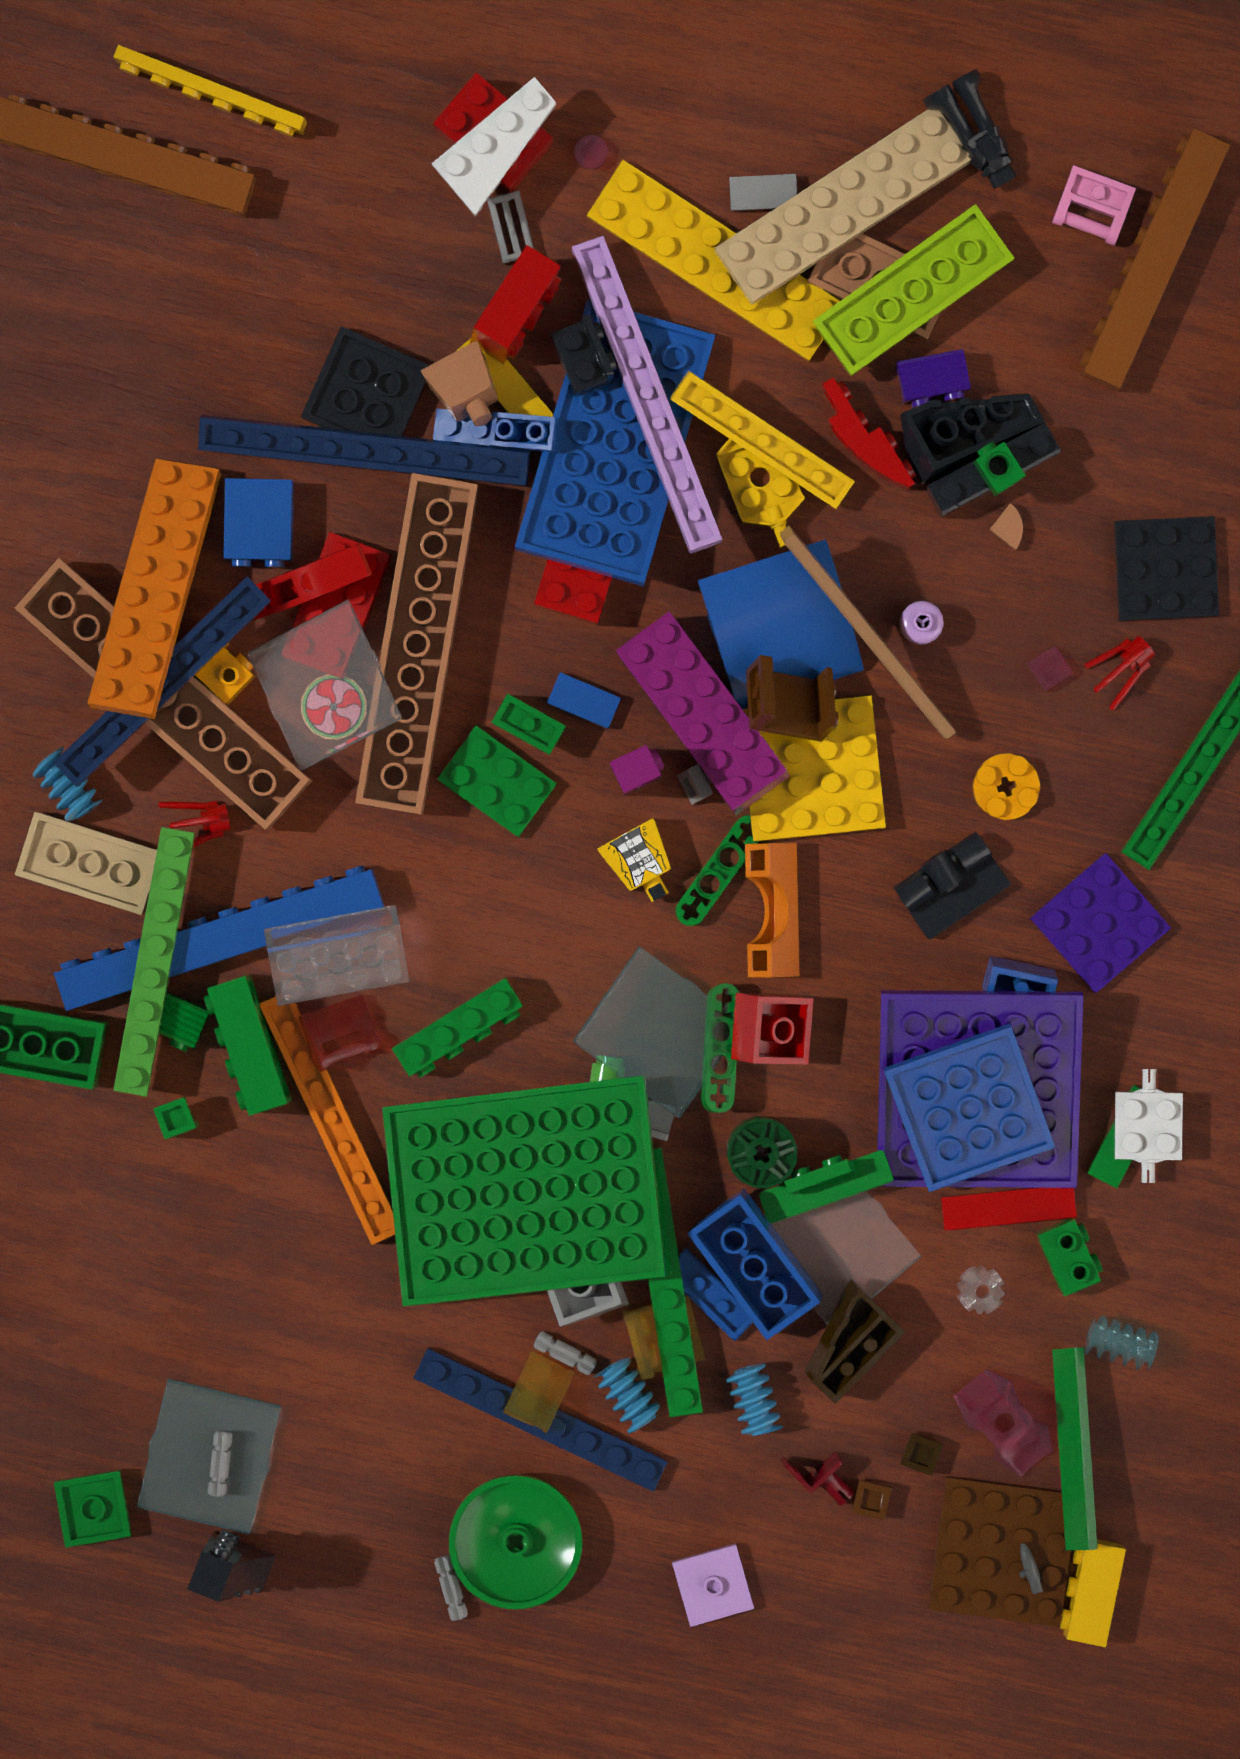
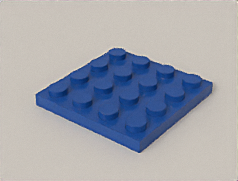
[884,1023,1055,1192]

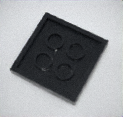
[301,326,430,436]
[1114,516,1219,621]

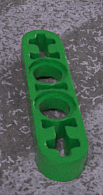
[676,815,759,926]
[701,983,739,1113]

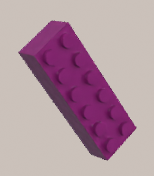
[616,611,790,815]

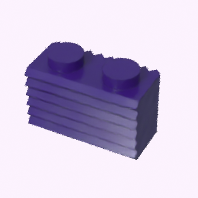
[896,349,971,408]

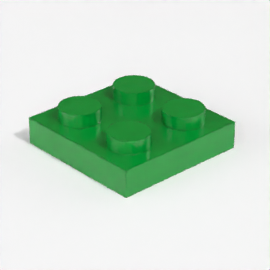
[54,1469,132,1548]

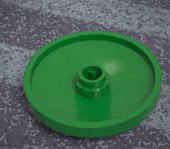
[449,1474,582,1610]

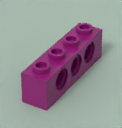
[610,745,664,795]

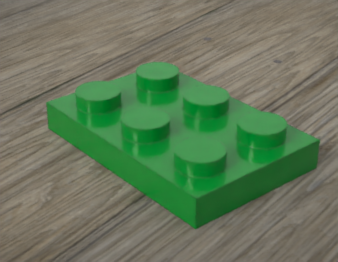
[437,726,557,838]

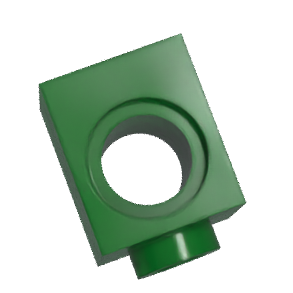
[973,441,1026,496]

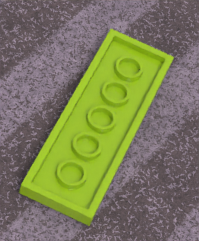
[812,204,1015,376]

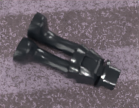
[922,68,1017,189]

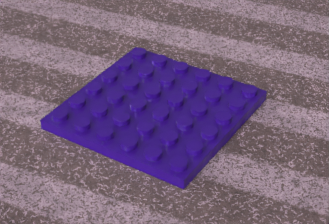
[877,990,1083,1188]

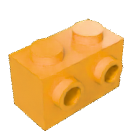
[195,643,256,705]

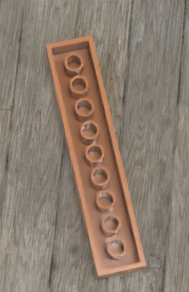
[355,473,479,815]
[15,558,313,830]

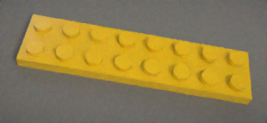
[587,160,840,362]

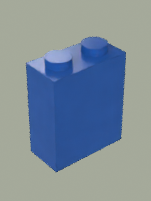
[224,478,294,568]

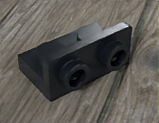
[550,314,617,397]

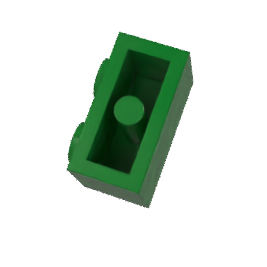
[1036,1218,1103,1297]

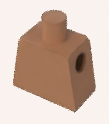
[421,340,498,427]

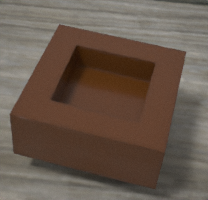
[851,1479,892,1520]

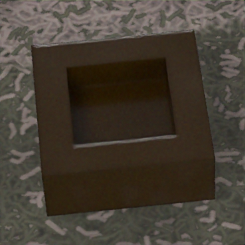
[900,1432,943,1476]

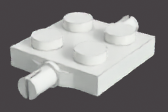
[1115,1069,1183,1183]

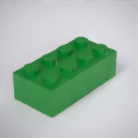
[204,974,292,1116]
[0,1003,109,1090]

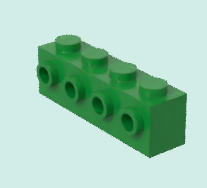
[392,977,523,1078]

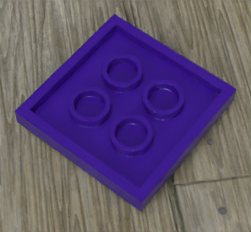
[1030,853,1171,993]

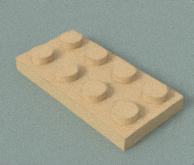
[15,812,157,915]

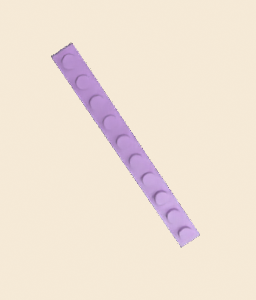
[572,236,722,554]

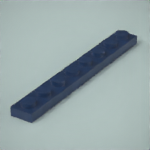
[53,576,272,787]
[413,1347,668,1492]

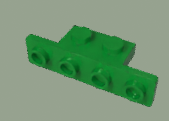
[759,1150,894,1224]

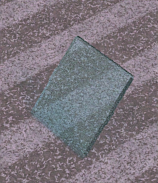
[573,947,731,1119]
[137,1379,281,1535]

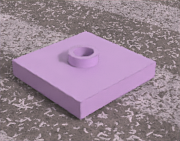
[672,1543,754,1627]

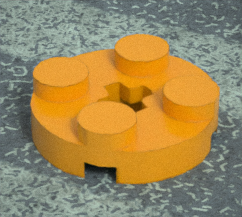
[972,753,1040,820]

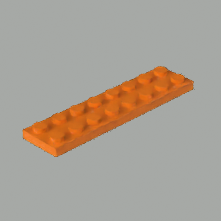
[88,459,222,719]

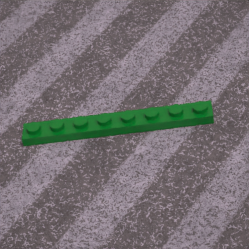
[648,1148,703,1417]

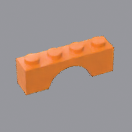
[745,843,800,977]

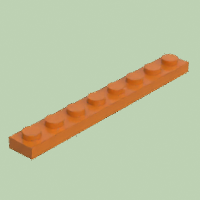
[259,990,395,1245]

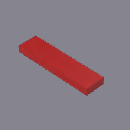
[940,1188,1077,1231]

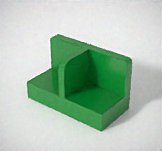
[491,693,566,755]

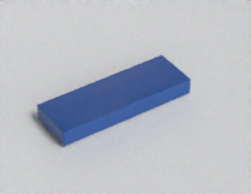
[679,1247,753,1342]

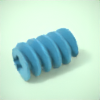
[33,747,103,822]
[593,1357,660,1434]
[726,1362,783,1436]

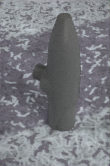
[1019,1543,1043,1594]

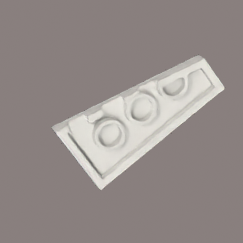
[432,77,556,217]

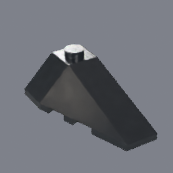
[900,393,1045,485]

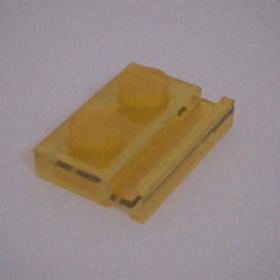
[503,1351,575,1433]

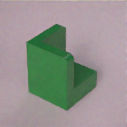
[153,1096,199,1140]

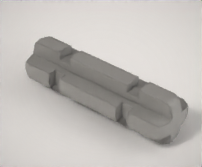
[534,1332,597,1375]
[208,1431,232,1497]
[434,1555,468,1621]

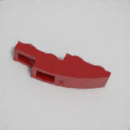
[821,377,916,490]
[254,543,372,620]

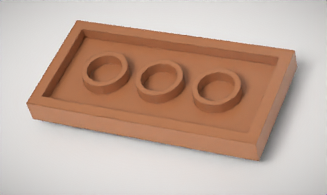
[808,234,941,341]

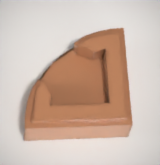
[989,503,1023,550]

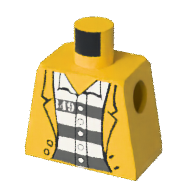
[597,818,671,902]

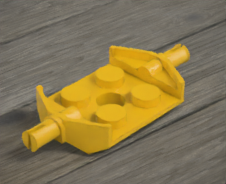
[716,439,805,548]

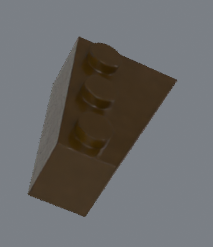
[804,1279,905,1404]

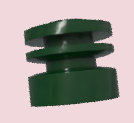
[726,1116,797,1188]

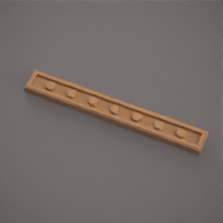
[780,526,956,739]

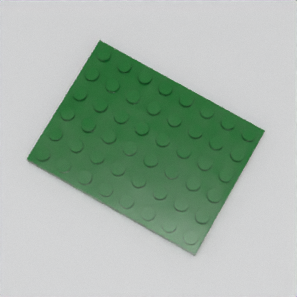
[382,1076,667,1307]

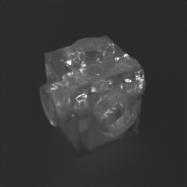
[956,1265,1005,1315]

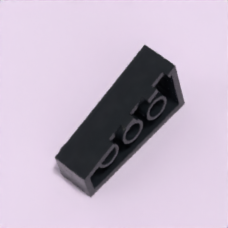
[187,1530,276,1602]

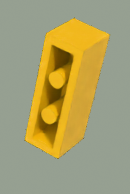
[1060,1539,1126,1647]

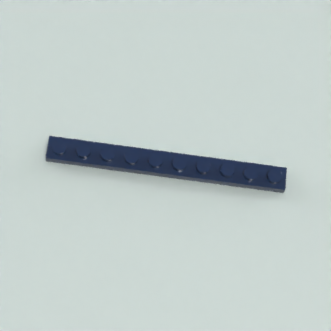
[198,415,530,486]

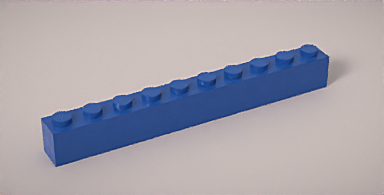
[54,865,385,1011]

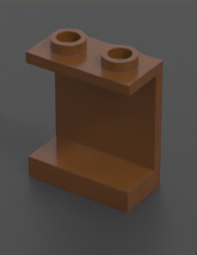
[746,655,839,742]

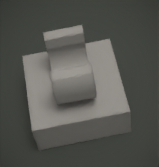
[677,764,713,805]

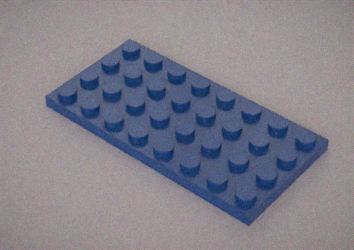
[515,299,715,586]

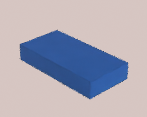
[547,672,621,729]

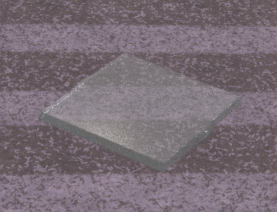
[248,600,402,771]
[765,1156,922,1325]

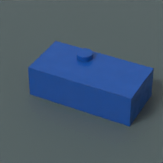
[687,1188,823,1340]

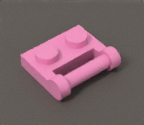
[1052,165,1136,246]

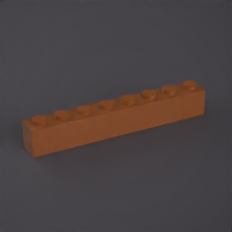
[0,94,257,218]
[1079,128,1230,392]

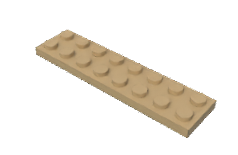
[715,109,971,305]

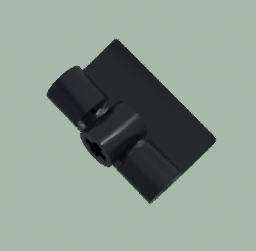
[893,831,1011,939]

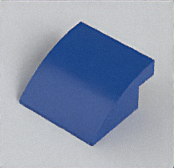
[698,539,864,709]

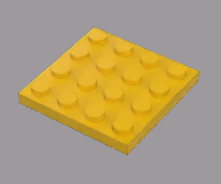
[742,696,886,842]

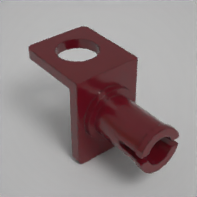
[781,1452,854,1506]

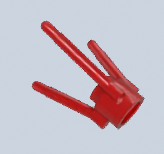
[1084,636,1155,710]
[158,800,231,847]

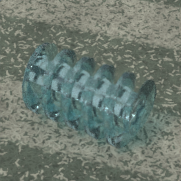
[1084,1315,1159,1371]

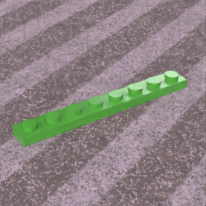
[113,827,195,1097]

